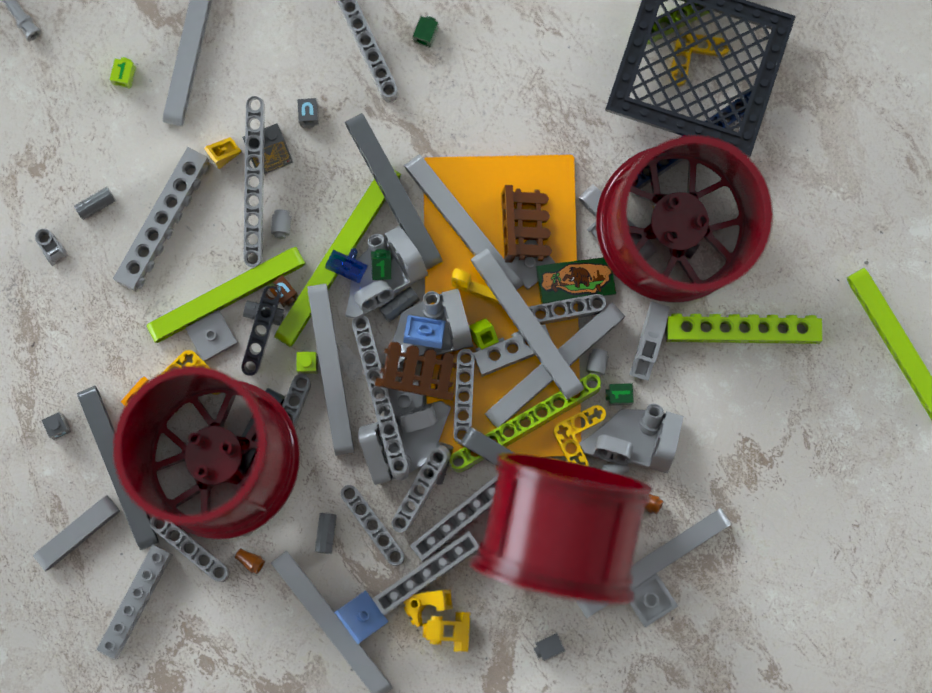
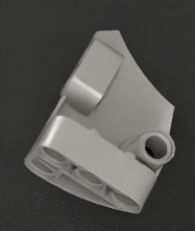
[345,226,428,319]
[382,288,473,370]
[358,401,451,485]
[579,404,683,474]

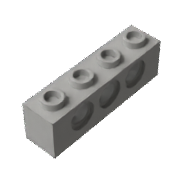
[473,324,552,377]

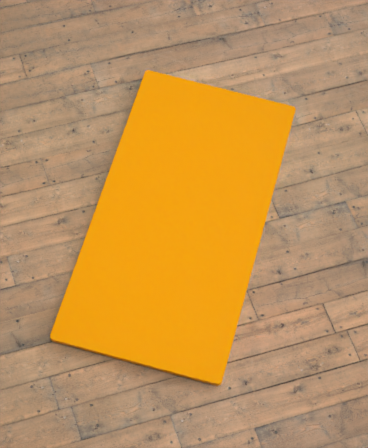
[424,155,581,457]

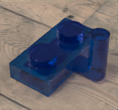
[325,248,368,284]

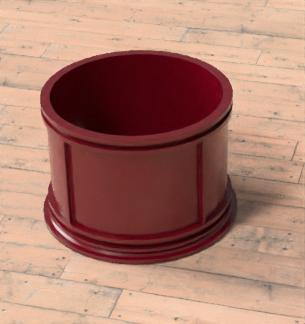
[596,136,773,303]
[113,366,300,539]
[470,453,653,604]

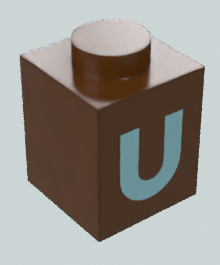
[269,275,298,308]

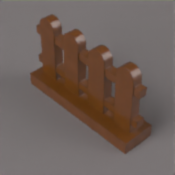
[501,185,552,263]
[375,342,457,401]

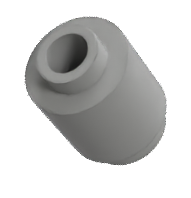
[271,210,291,239]
[586,349,609,378]

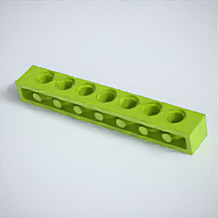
[666,313,822,344]

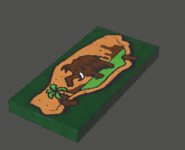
[536,257,616,304]

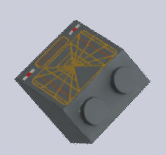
[242,123,293,174]

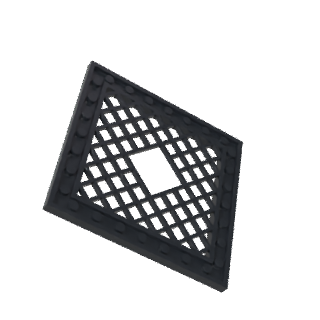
[605,0,796,158]

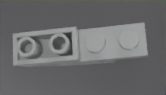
[629,301,670,381]

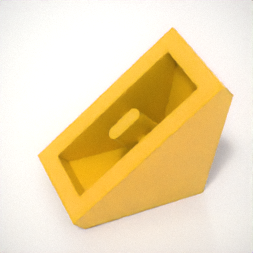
[204,137,242,169]

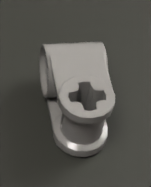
[35,229,68,266]

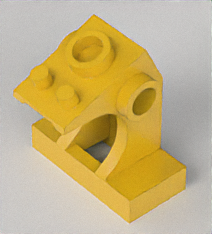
[404,590,453,627]
[423,612,470,652]

